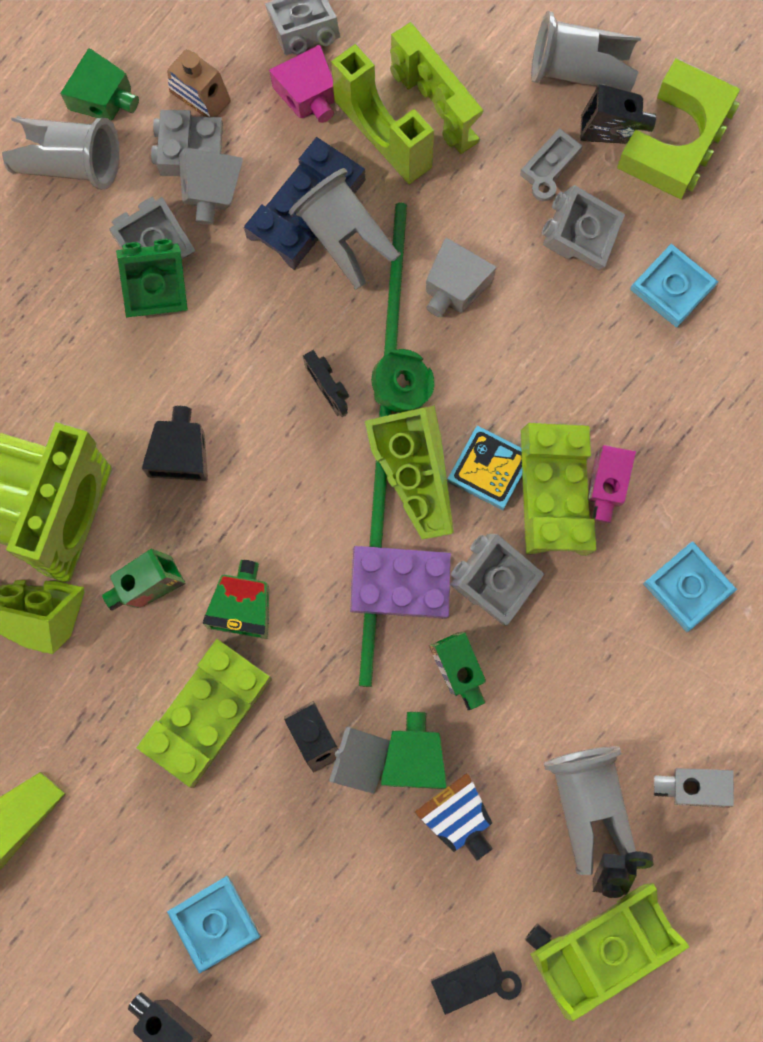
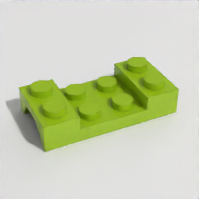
[390,22,483,154]
[521,423,596,556]
[136,639,272,788]
[530,884,690,1021]

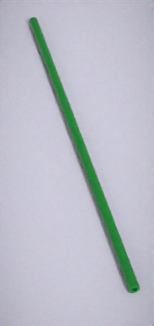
[359,202,407,687]

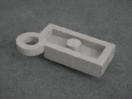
[520,128,583,201]

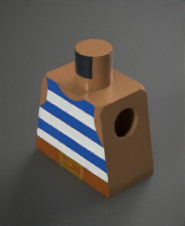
[167,49,231,117]

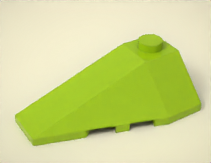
[365,405,454,539]
[0,580,85,654]
[0,772,66,870]

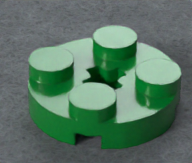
[371,349,434,413]

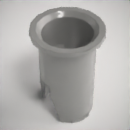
[531,11,641,92]
[2,116,119,190]
[289,168,401,290]
[544,746,636,875]

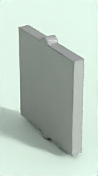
[329,727,390,794]

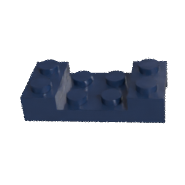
[244,137,366,270]

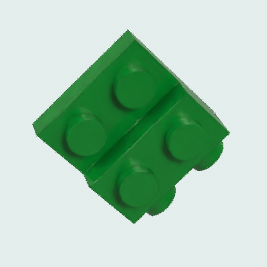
[116,239,188,318]

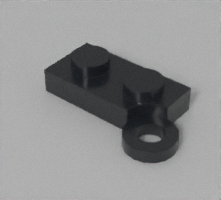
[303,350,349,417]
[593,851,654,898]
[431,952,522,1015]

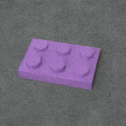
[350,546,451,619]

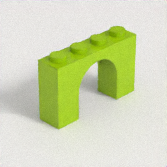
[331,44,434,185]
[617,58,740,199]

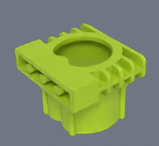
[0,422,112,582]

